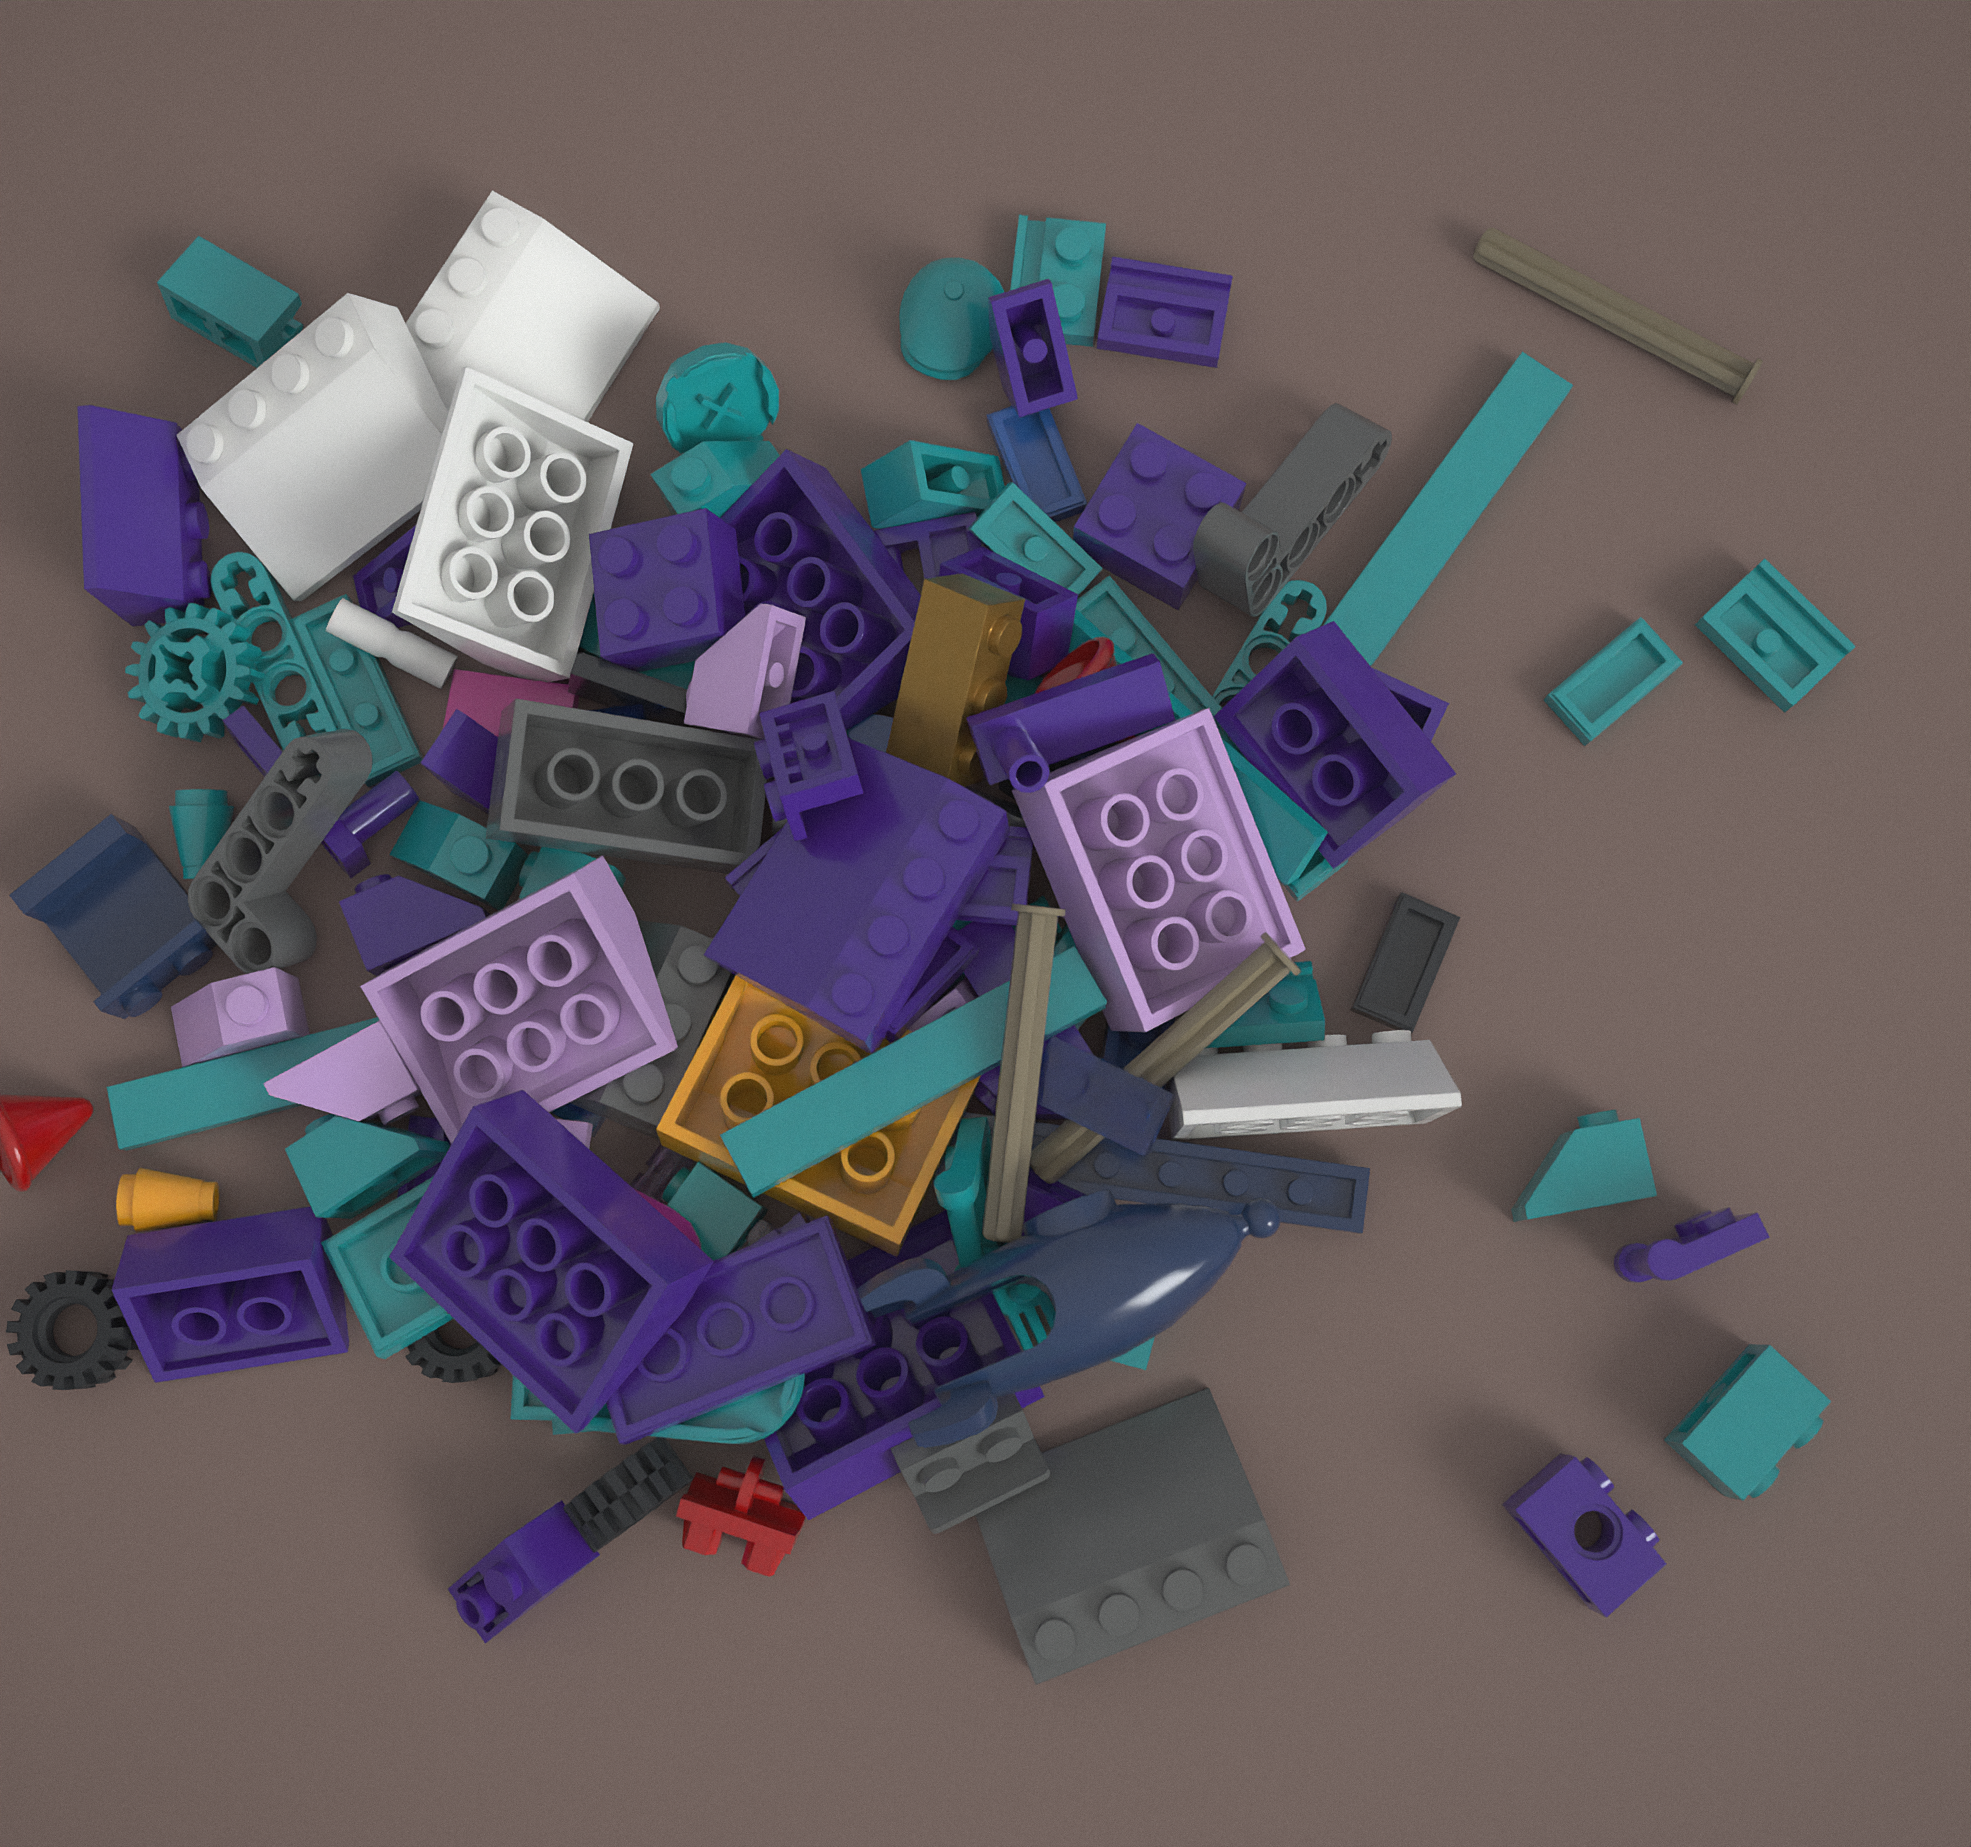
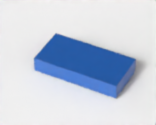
[987,406,1088,522]

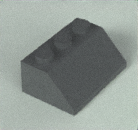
[568,920,735,1141]

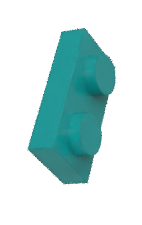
[967,482,1103,595]

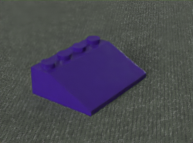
[721,449,921,730]
[704,738,1010,1054]
[389,1090,714,1434]
[764,1210,1045,1520]

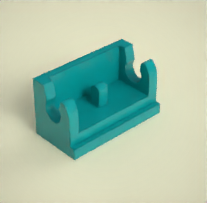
[157,236,303,368]

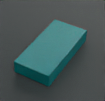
[1543,617,1683,746]

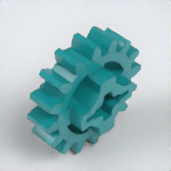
[125,603,265,742]

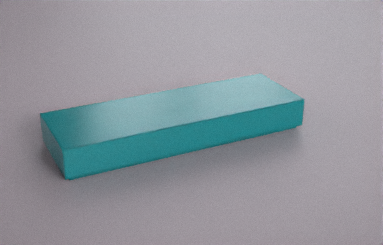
[290,594,424,787]

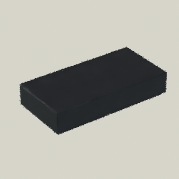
[568,652,690,728]
[1350,892,1461,1034]

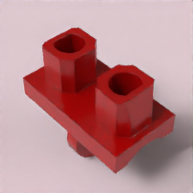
[676,1456,806,1577]

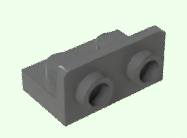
[890,1393,1051,1534]

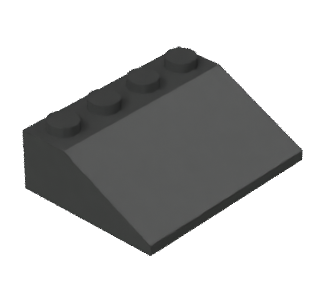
[976,1388,1290,1685]

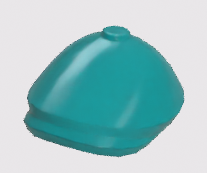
[899,258,1004,380]

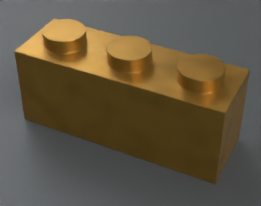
[886,573,1025,787]

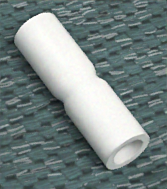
[326,598,458,689]

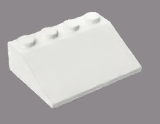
[405,191,660,422]
[177,293,448,601]
[392,366,634,682]
[1166,1030,1462,1141]

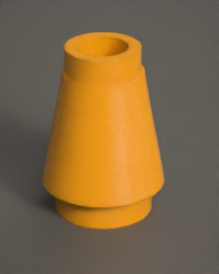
[116,1168,220,1233]

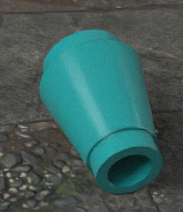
[168,789,235,879]

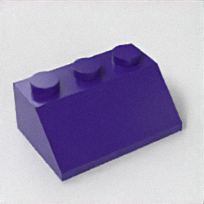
[77,405,212,626]
[1214,621,1456,869]
[111,1206,349,1383]

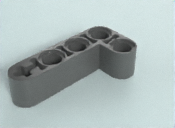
[1193,403,1392,617]
[188,729,373,974]

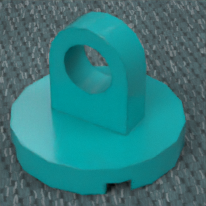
[656,342,779,454]

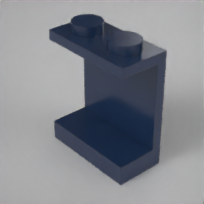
[9,814,218,1019]

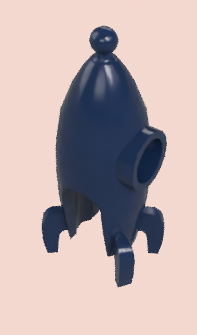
[857,1189,1281,1448]

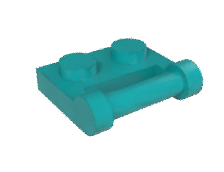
[934,1117,1005,1271]

